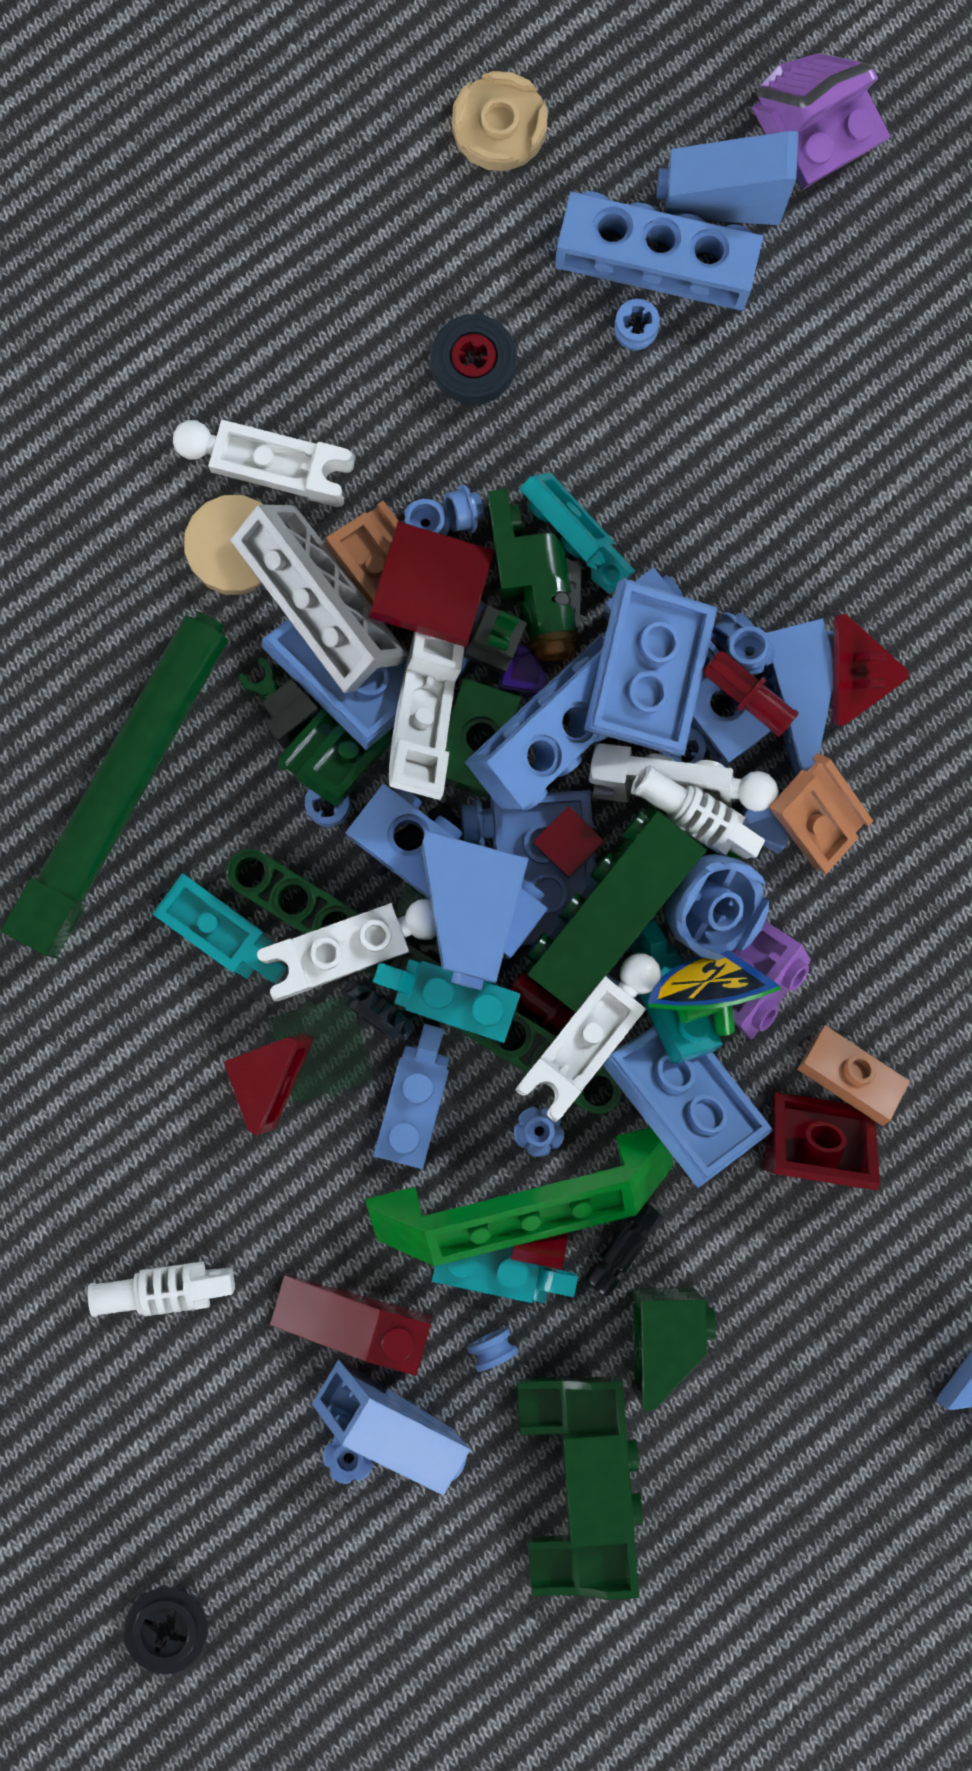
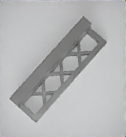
[230,505,409,693]

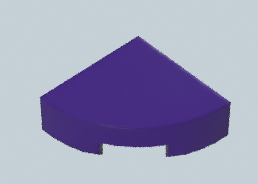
[499,643,548,697]

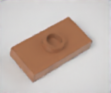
[797,1025,910,1126]

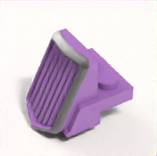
[751,53,891,189]

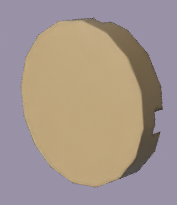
[452,71,548,171]
[184,495,263,595]

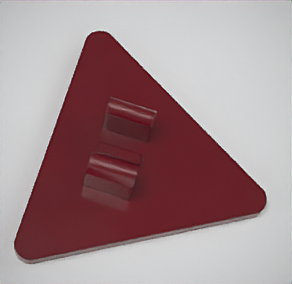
[832,614,909,726]

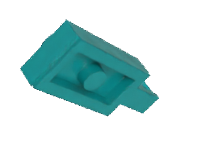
[519,473,636,594]
[152,873,289,984]
[630,921,723,1064]
[373,959,520,1043]
[432,1247,578,1303]

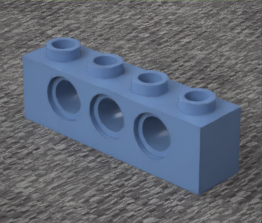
[555,191,763,311]
[602,567,773,768]
[465,632,608,810]
[345,783,548,959]

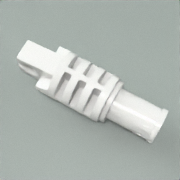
[631,765,765,859]
[88,1262,235,1317]

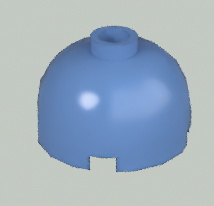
[664,854,769,960]

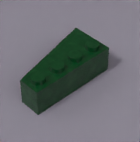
[525,805,707,1012]

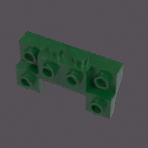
[516,1375,643,1600]

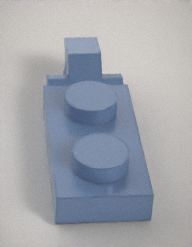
[373,1023,450,1170]

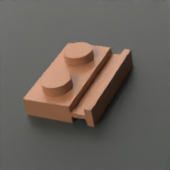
[324,501,399,606]
[769,753,873,874]

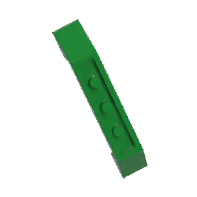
[365,1127,673,1266]

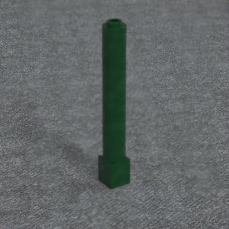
[0,612,229,959]

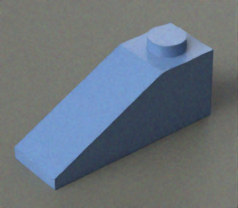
[764,618,834,778]

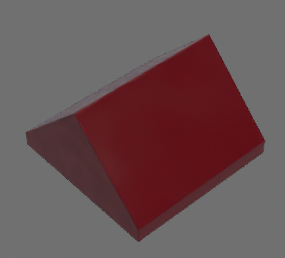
[762,1092,880,1191]

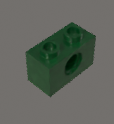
[445,678,522,799]

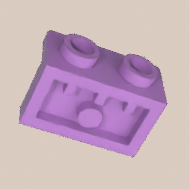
[730,921,811,1039]

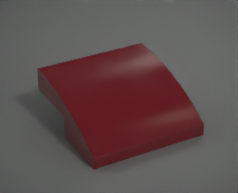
[369,521,494,647]

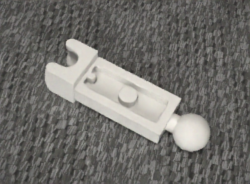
[173,419,354,507]
[589,743,778,812]
[257,899,436,1001]
[515,953,661,1122]

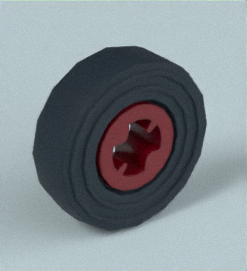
[430,314,517,405]

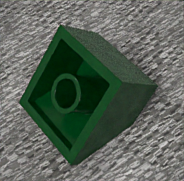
[632,1287,716,1411]

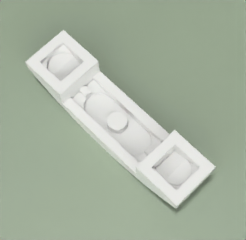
[389,632,464,800]

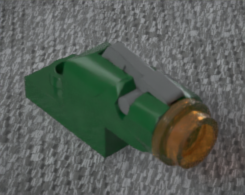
[487,489,581,662]

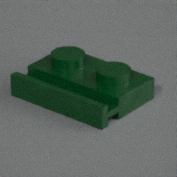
[278,708,394,808]

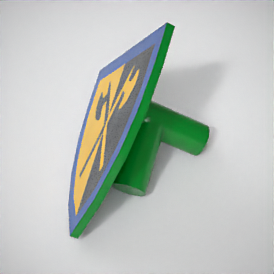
[647,950,781,1036]

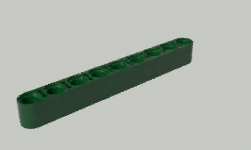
[227,849,622,1114]

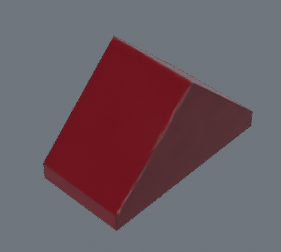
[224,1033,314,1135]

